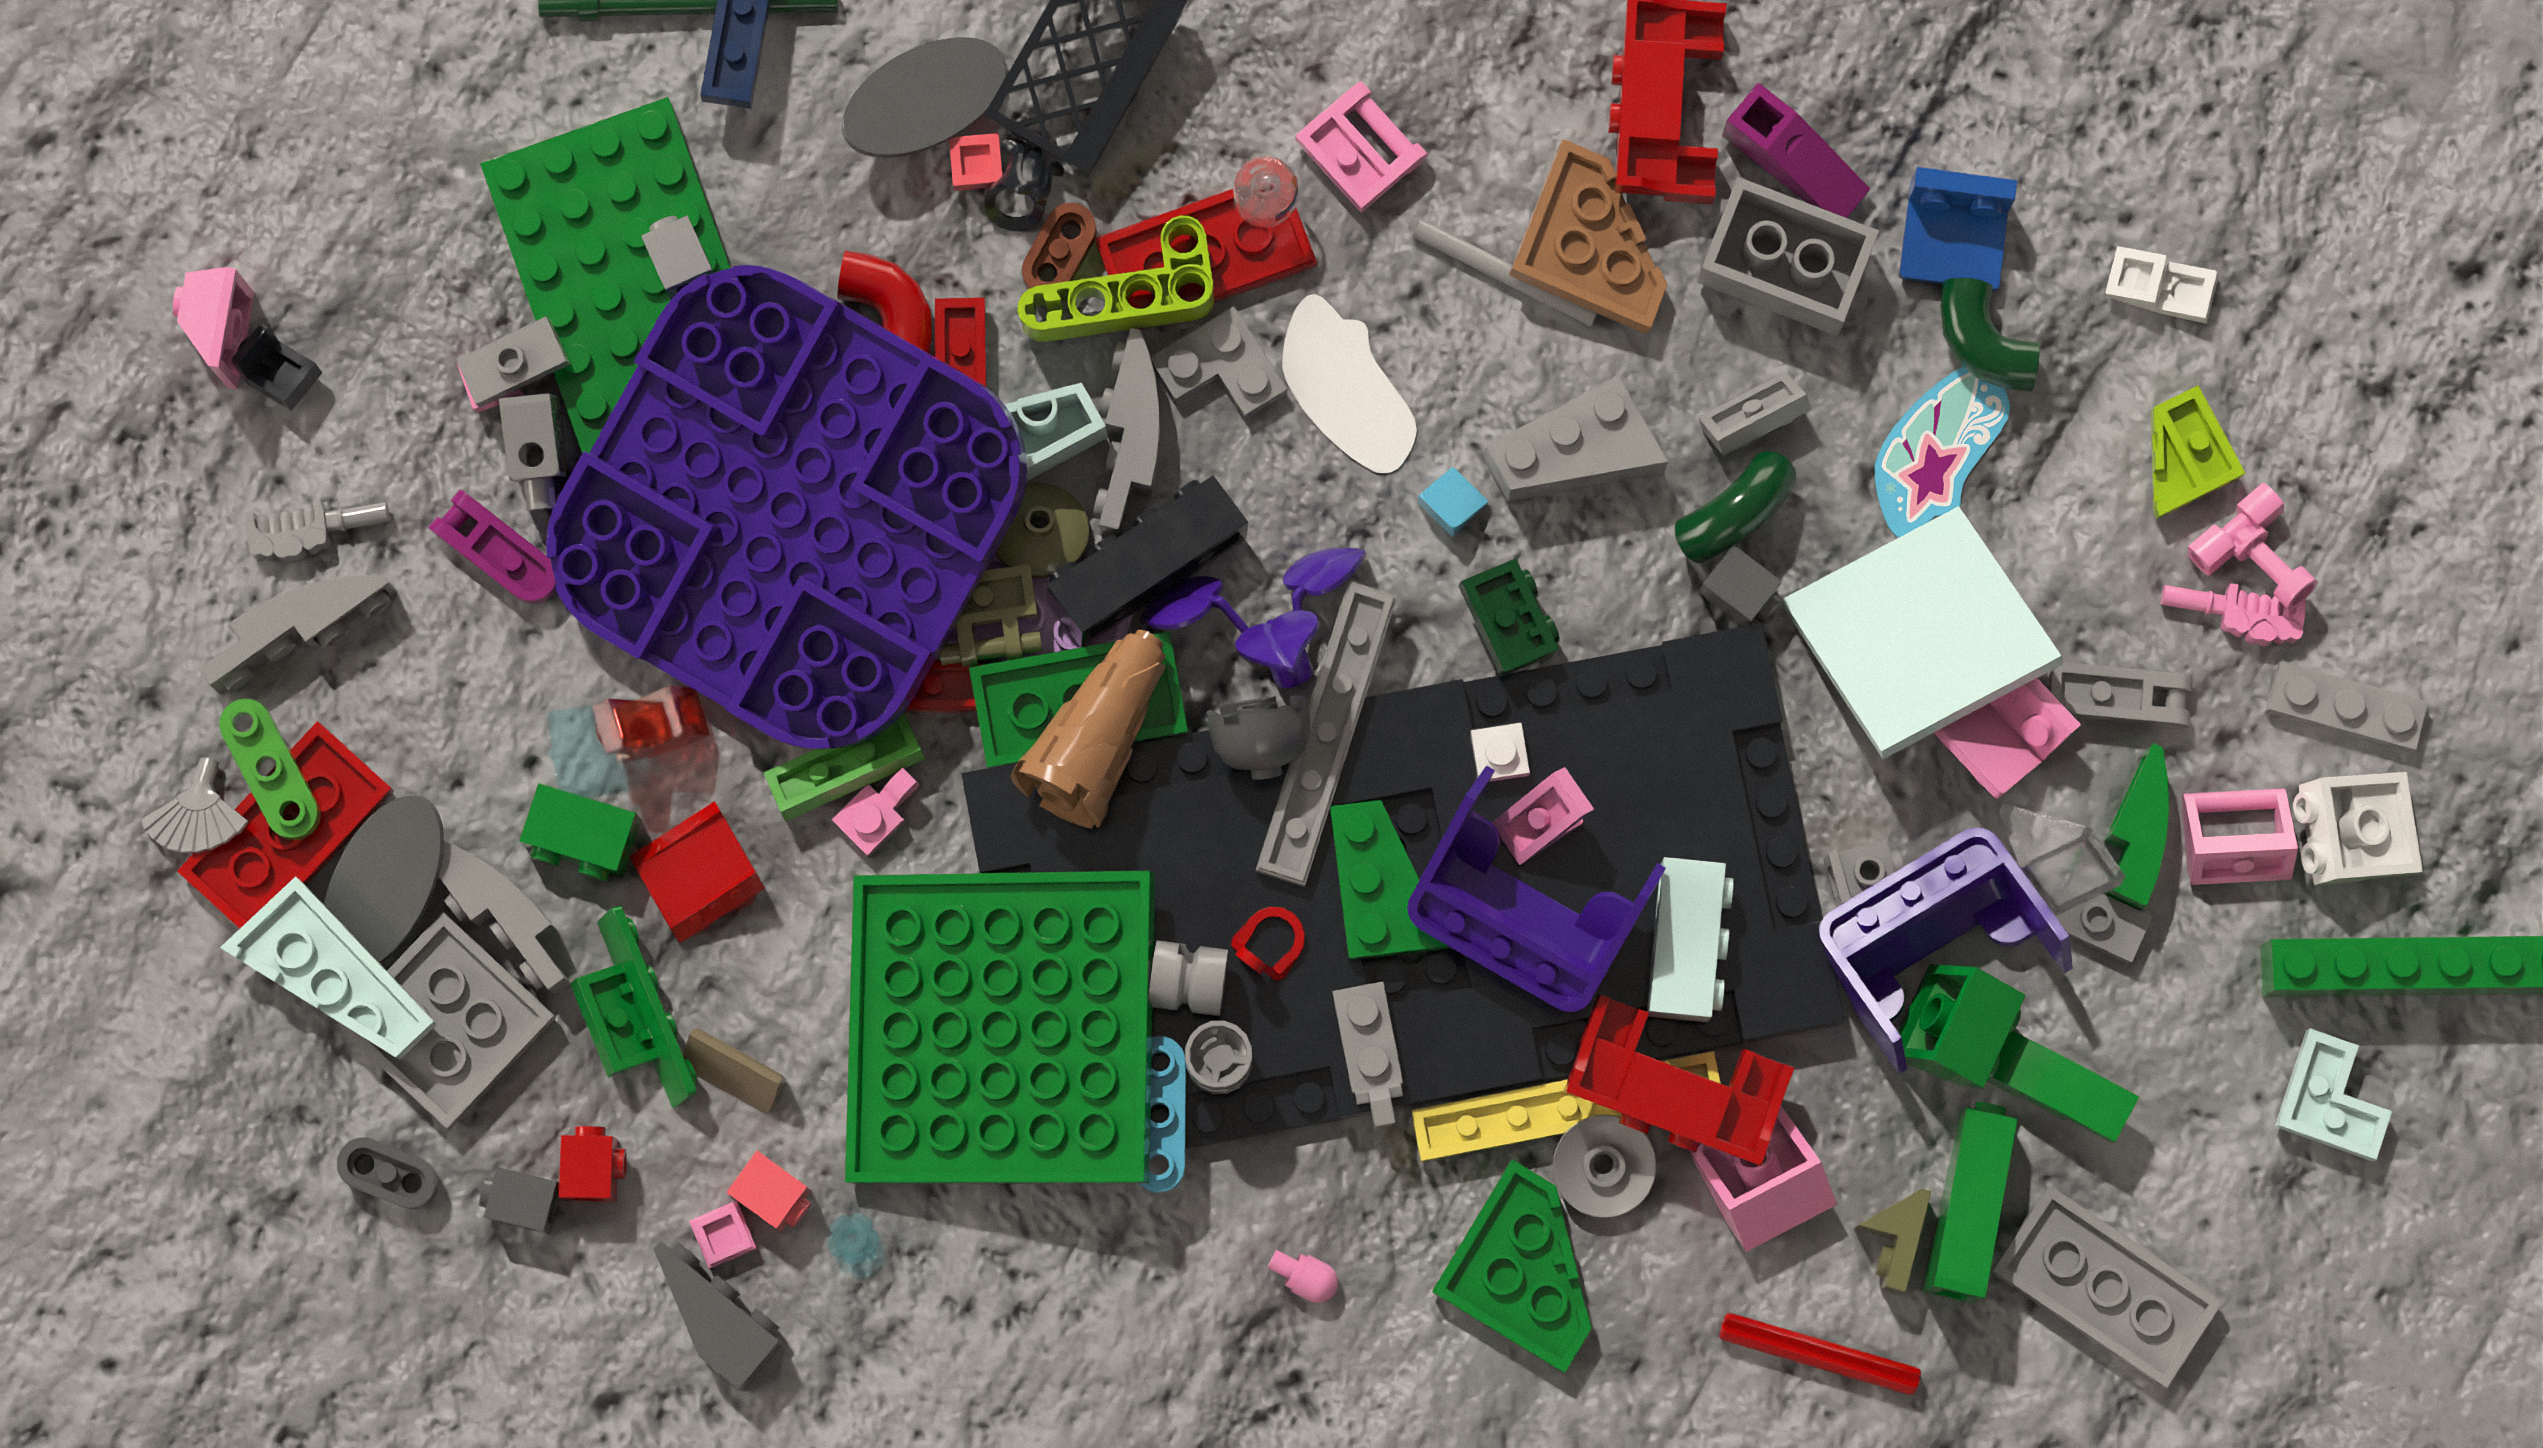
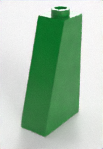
[1921,1101,2018,1304]

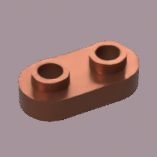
[1022,203,1096,289]

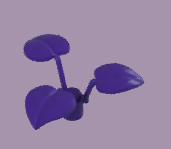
[1139,548,1367,688]

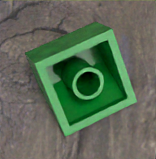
[1898,964,2026,1088]

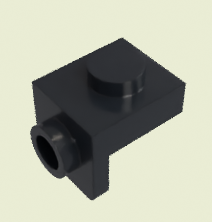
[231,324,322,411]

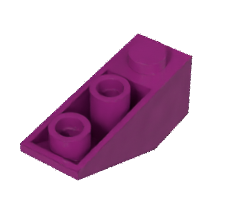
[1722,82,1870,218]

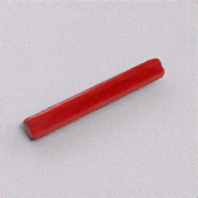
[1719,1313,1921,1395]

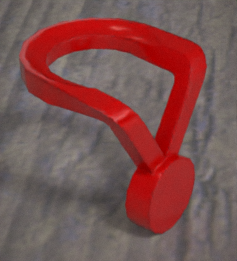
[1231,907,1305,981]

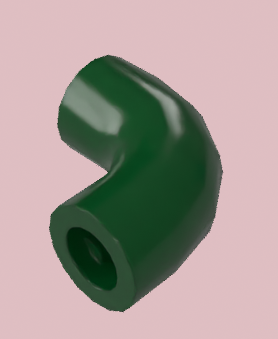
[1940,278,2040,392]
[1675,451,1797,563]

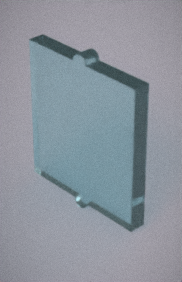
[547,698,648,793]

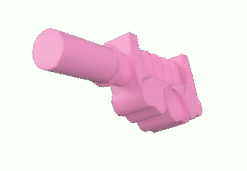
[2161,583,2306,647]

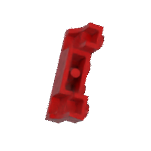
[1608,0,1727,204]
[1564,994,1794,1166]

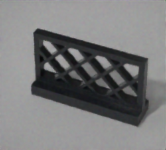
[984,0,1188,178]

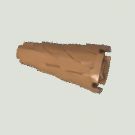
[1010,630,1166,829]

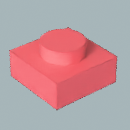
[949,133,1003,191]

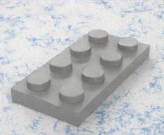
[1990,1185,2223,1389]

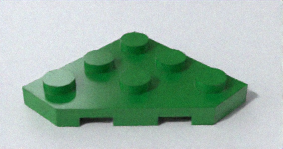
[1431,1159,1592,1374]

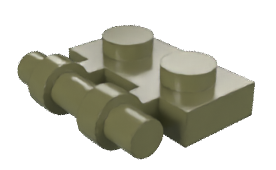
[940,564,1043,667]

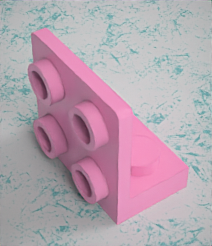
[1934,678,2081,799]

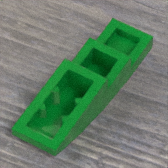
[1988,1031,2139,1144]

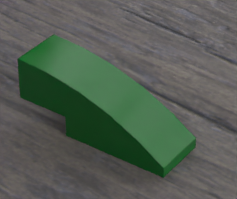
[2103,743,2169,911]

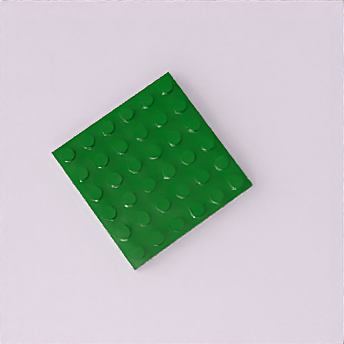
[845,871,1155,1184]

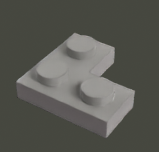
[1150,306,1287,419]

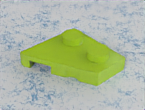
[2151,385,2246,519]

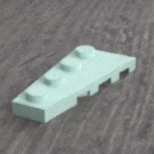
[220,876,437,1060]

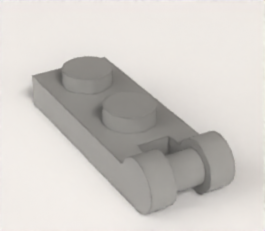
[2048,662,2192,728]

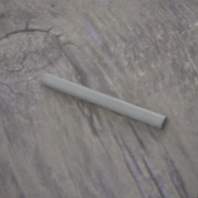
[1413,219,1598,327]

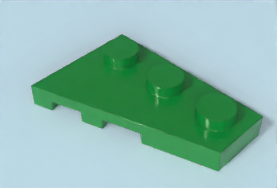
[1330,800,1451,961]

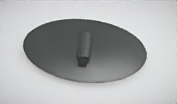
[842,37,1006,158]
[324,795,444,963]

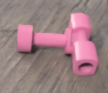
[2188,483,2318,610]

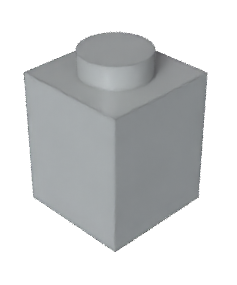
[641,215,713,300]

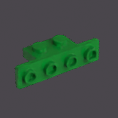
[570,906,697,1108]

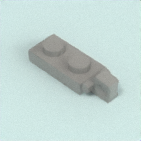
[1332,981,1403,1129]

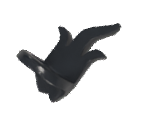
[984,132,1065,231]

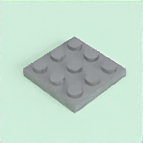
[336,912,557,1130]

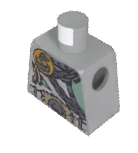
[499,393,567,511]

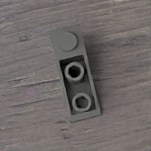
[654,1241,784,1391]

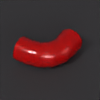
[837,250,932,354]

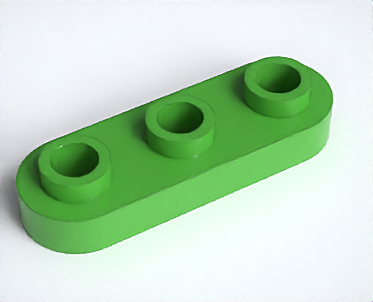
[219,699,321,840]

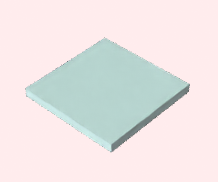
[1782,506,2062,759]

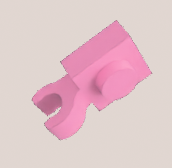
[832,768,920,857]

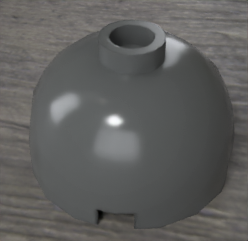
[1207,696,1310,779]

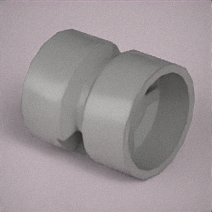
[1149,940,1229,1016]
[1185,1021,1252,1094]

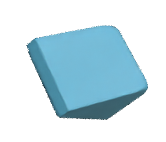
[1417,467,1489,537]

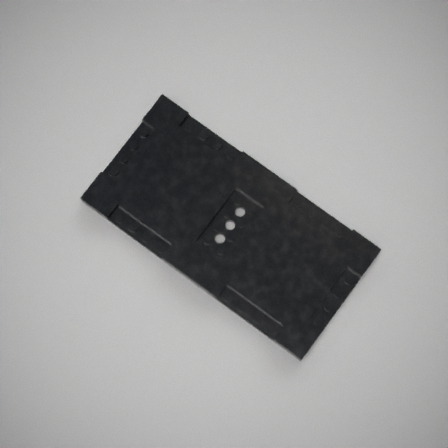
[961,623,1845,1150]

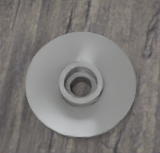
[1553,1115,1656,1218]

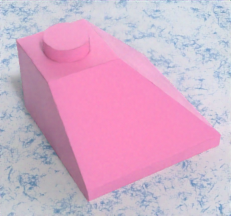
[173,267,255,390]

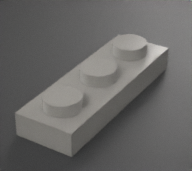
[2265,661,2428,753]

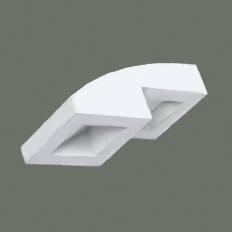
[2106,246,2219,324]

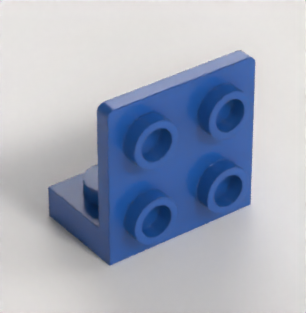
[1899,167,2017,292]

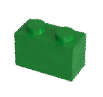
[519,783,642,881]

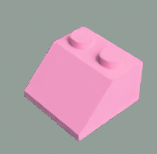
[1689,1106,1837,1252]

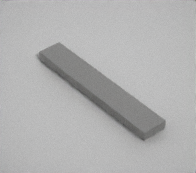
[1256,581,1397,887]

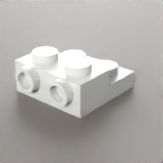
[2293,772,2423,885]

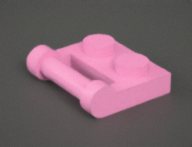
[1295,81,1429,213]

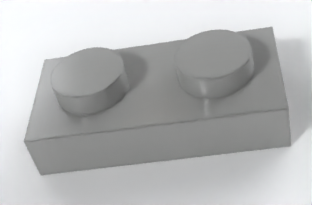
[1698,371,1812,456]

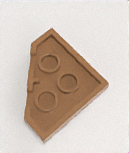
[1509,139,1668,334]

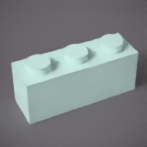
[1647,857,1733,1023]

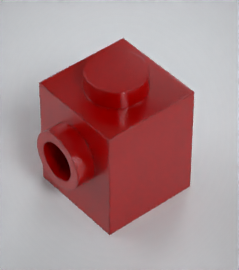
[559,1126,627,1202]

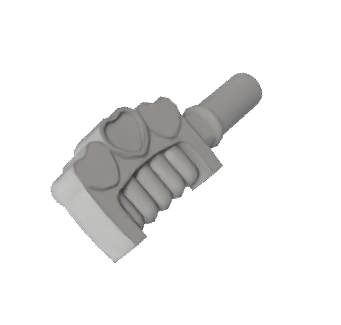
[245,500,390,563]

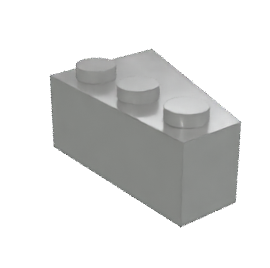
[1483,375,1668,502]

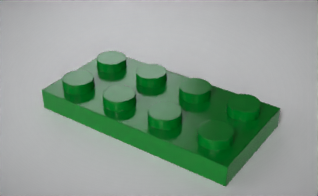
[969,632,1188,768]

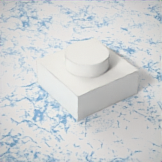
[1470,723,1530,782]

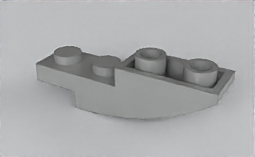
[1092,328,1160,537]
[198,574,397,694]
[439,841,571,995]

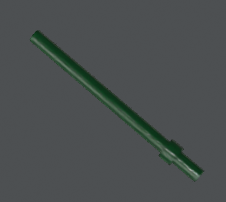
[538,0,838,22]

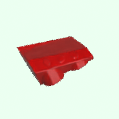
[629,801,765,944]

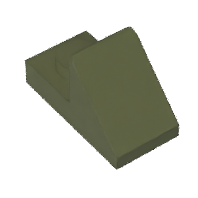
[1854,1189,1931,1294]

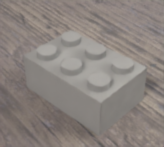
[1697,177,1879,336]

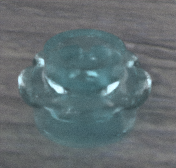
[827,1213,879,1264]

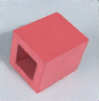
[726,1151,811,1232]

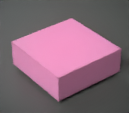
[689,1201,758,1270]

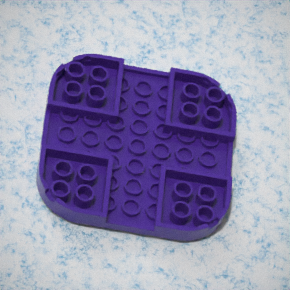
[546,265,1027,749]

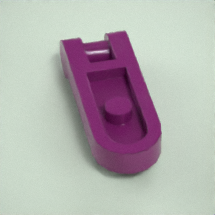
[428,489,557,604]

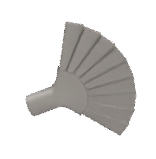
[141,758,249,854]

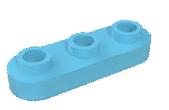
[1140,1036,1186,1193]

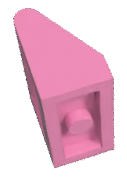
[2182,788,2298,885]

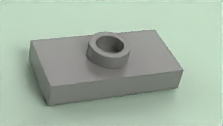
[456,316,570,407]
[2045,873,2153,965]

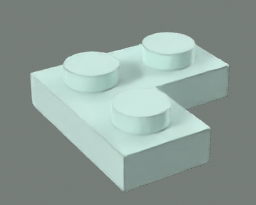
[2275,1028,2392,1161]

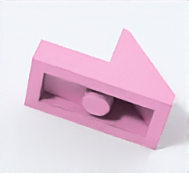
[1492,767,1594,865]

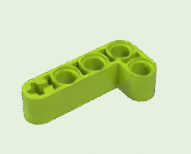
[1017,216,1214,342]

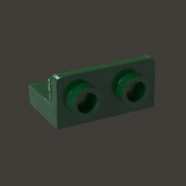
[1458,558,1560,677]

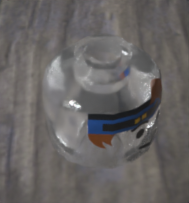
[1233,156,1298,228]

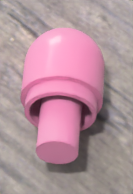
[1267,1250,1338,1303]

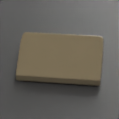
[683,1028,787,1113]

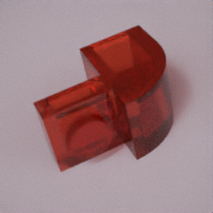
[592,686,710,762]

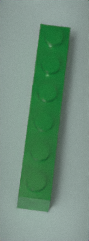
[2260,936,2543,997]

